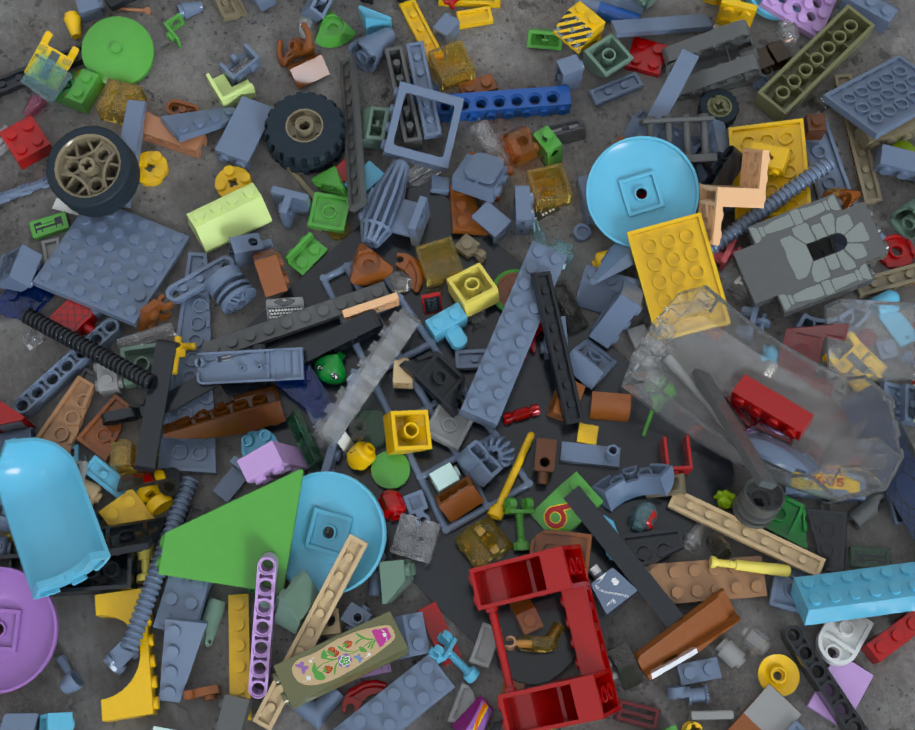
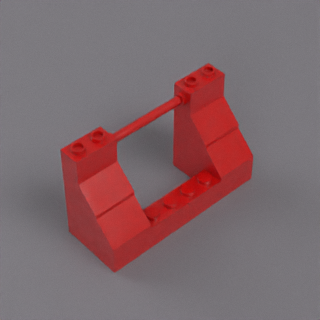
[468,544,621,730]

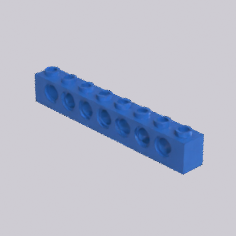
[436,85,571,124]

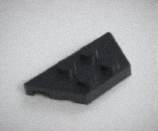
[399,351,466,418]
[100,516,166,556]

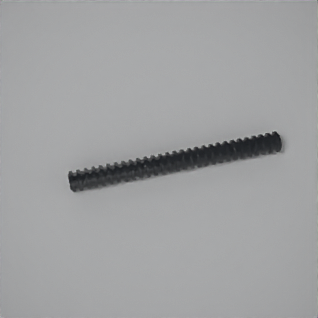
[21,308,158,391]

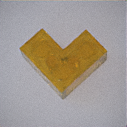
[110,439,160,475]

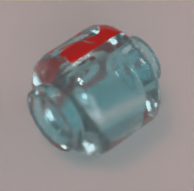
[629,501,659,532]

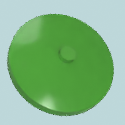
[81,16,155,88]

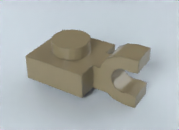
[454,233,487,264]

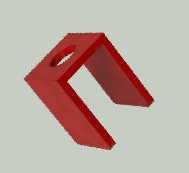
[659,435,693,475]

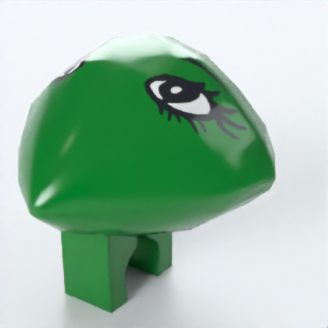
[314,352,346,384]

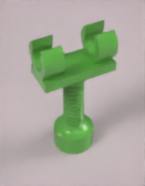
[504,498,534,551]

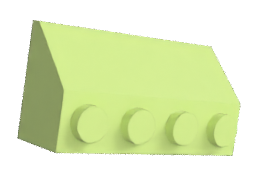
[186,183,272,253]

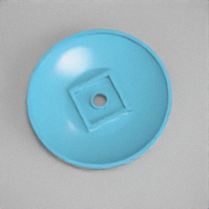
[586,136,699,247]
[286,471,387,593]

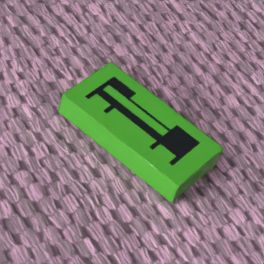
[29,211,70,241]

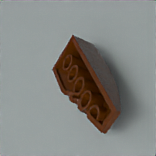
[163,384,286,439]

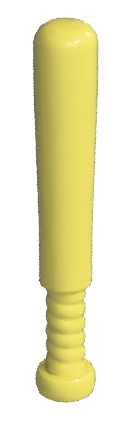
[709,556,791,577]

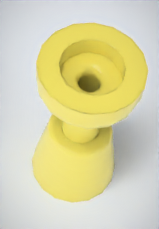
[136,542,155,584]

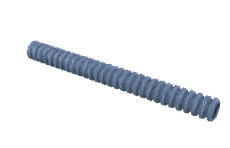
[710,155,835,256]
[120,476,199,653]

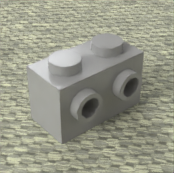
[93,352,125,399]

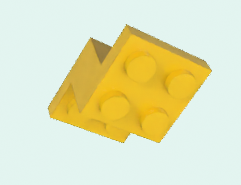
[702,0,758,29]

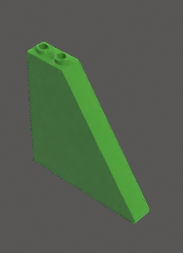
[156,468,304,593]

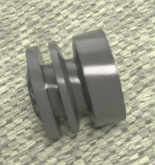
[733,477,785,529]

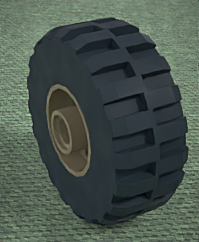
[264,92,346,175]

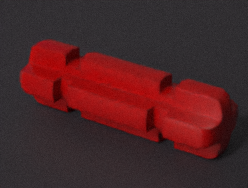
[502,404,540,424]

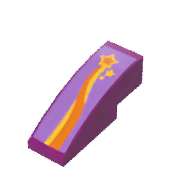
[451,695,494,730]

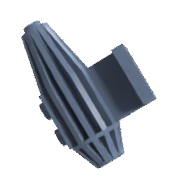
[358,158,430,248]

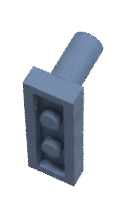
[560,441,621,469]

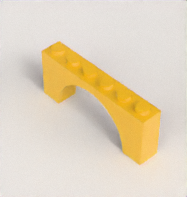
[95,588,160,722]

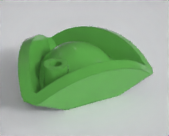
[315,10,356,48]

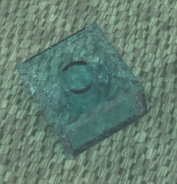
[20,52,73,104]

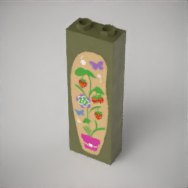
[272,611,408,710]

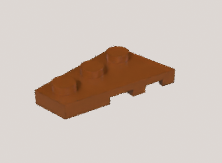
[76,394,131,463]

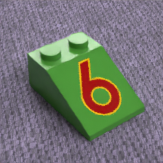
[530,471,603,532]

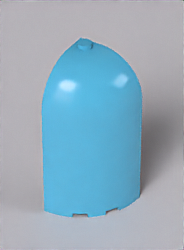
[0,438,111,600]

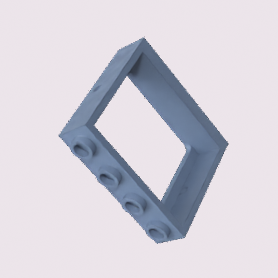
[380,81,464,172]

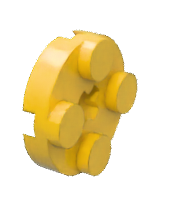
[139,151,169,187]
[215,165,252,197]

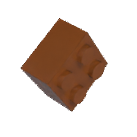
[252,248,290,297]

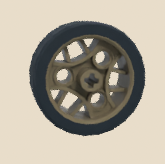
[46,126,140,217]

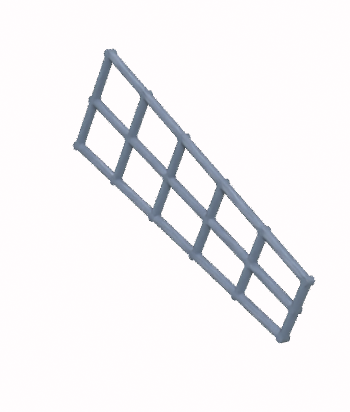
[320,260,533,535]

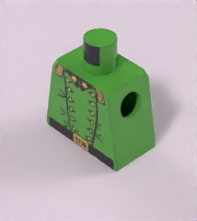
[528,126,563,170]

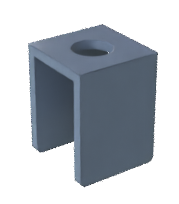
[472,201,511,244]

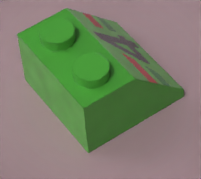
[55,69,104,114]

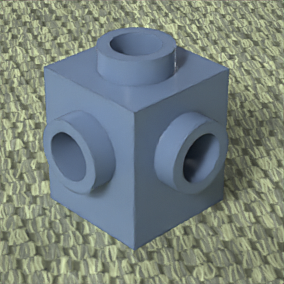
[340,602,373,630]

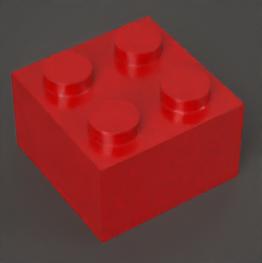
[0,115,52,170]

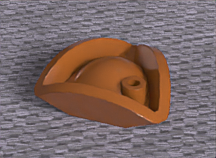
[349,243,393,286]

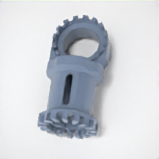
[666,684,710,706]

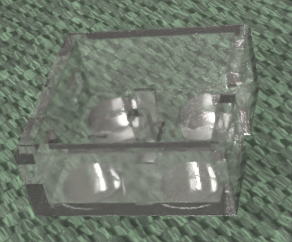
[390,513,442,564]

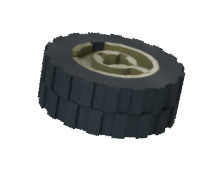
[697,89,739,129]

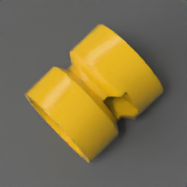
[137,478,173,516]

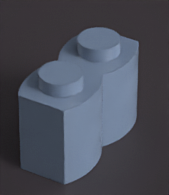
[457,440,502,487]

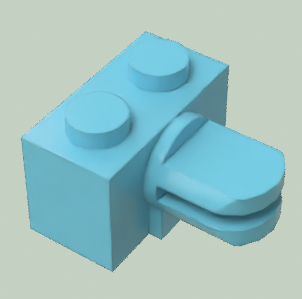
[425,302,468,350]

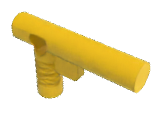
[172,336,197,375]

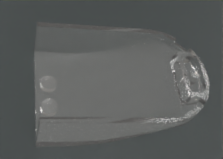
[824,299,915,382]

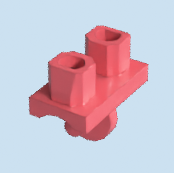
[713,236,743,271]

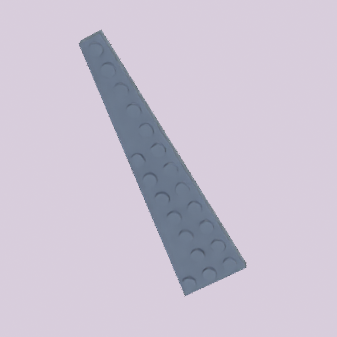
[157,252,217,475]

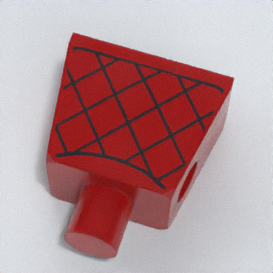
[50,300,98,336]

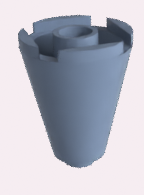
[348,27,396,73]

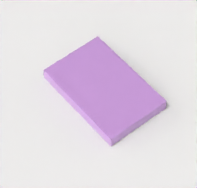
[806,653,874,726]

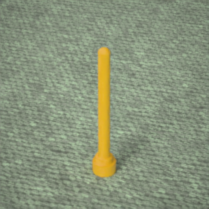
[487,432,535,521]

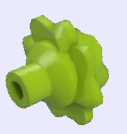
[713,490,736,509]

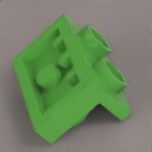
[285,232,328,277]

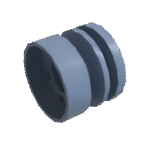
[205,264,257,315]

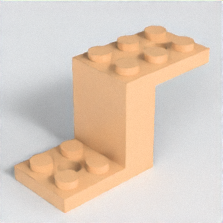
[697,148,770,245]

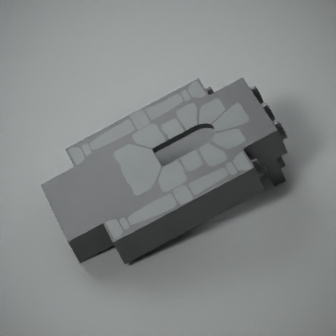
[732,193,889,317]

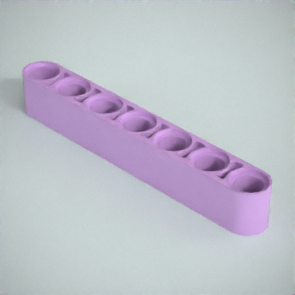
[248,552,279,699]

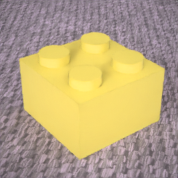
[446,262,500,317]

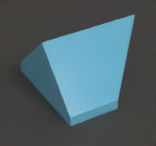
[358,5,392,35]

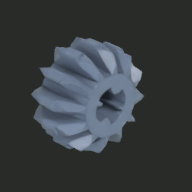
[484,436,515,469]

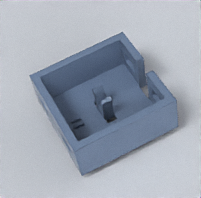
[513,186,535,236]

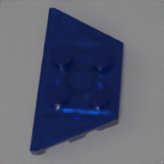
[0,260,55,320]

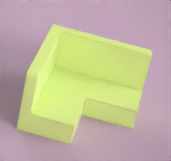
[205,73,256,107]

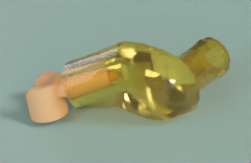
[505,621,565,653]

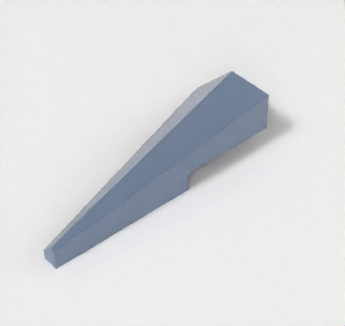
[589,243,634,285]

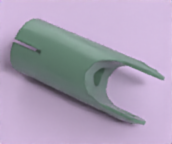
[201,598,226,647]

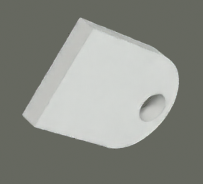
[815,617,874,667]

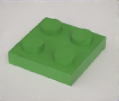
[307,192,349,234]

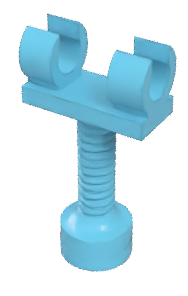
[429,630,480,684]

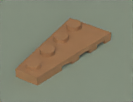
[35,375,95,454]

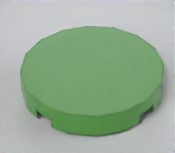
[371,451,411,490]

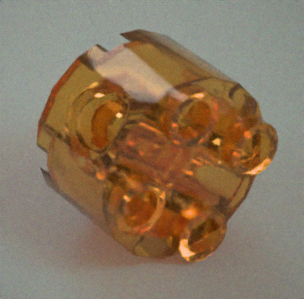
[501,125,540,168]

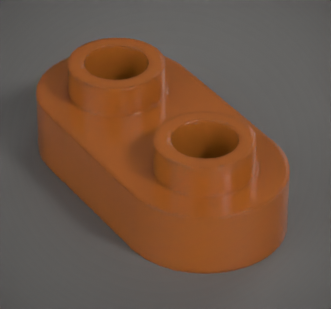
[165,99,200,115]

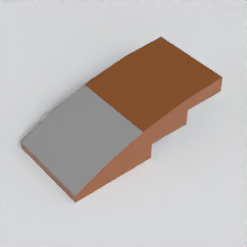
[726,683,802,730]

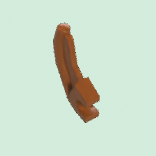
[396,253,423,293]

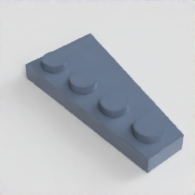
[161,106,236,143]
[159,617,209,703]

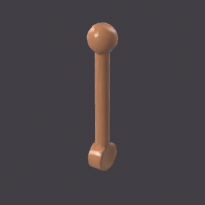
[115,7,151,14]

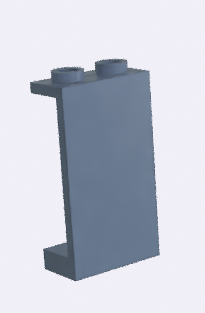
[215,96,274,170]

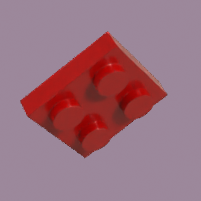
[625,36,668,78]

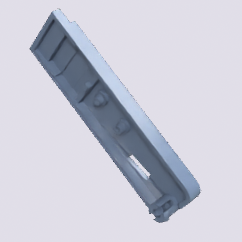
[194,347,305,385]

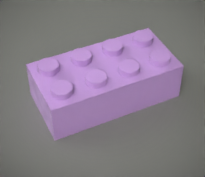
[237,441,309,486]

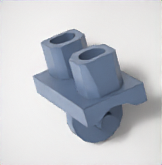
[738,306,771,341]

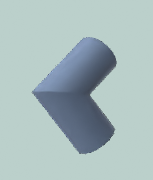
[288,689,345,730]

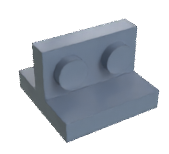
[271,186,311,230]

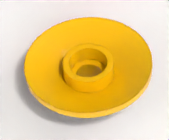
[758,654,800,696]

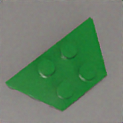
[764,495,808,549]

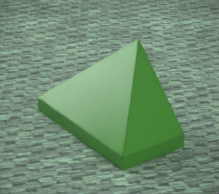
[526,28,562,50]
[311,166,348,197]

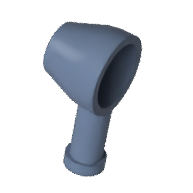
[56,655,84,694]

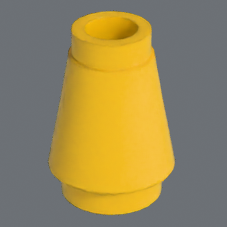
[63,11,82,39]

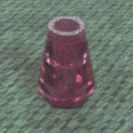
[22,92,47,117]

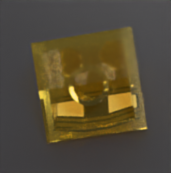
[454,516,514,568]

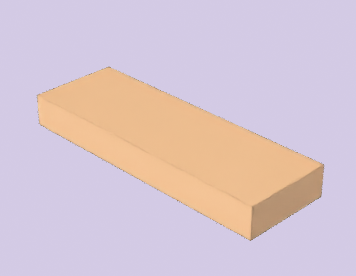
[342,292,400,322]

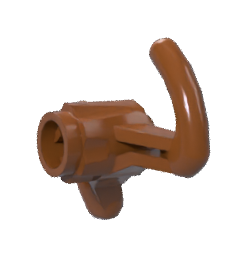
[276,22,315,67]

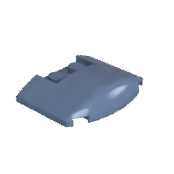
[747,433,820,478]

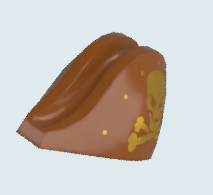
[822,187,861,210]

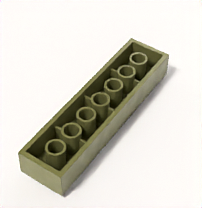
[753,4,876,122]

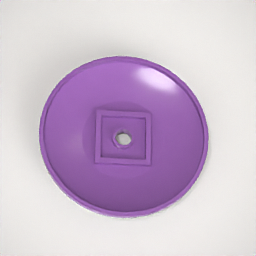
[0,566,59,694]

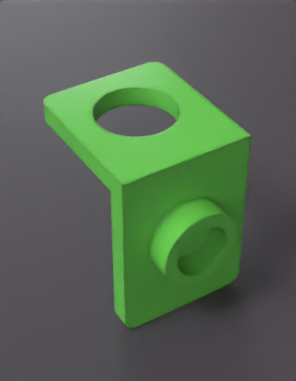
[163,13,185,48]

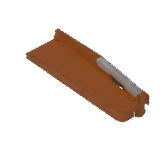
[634,588,741,680]

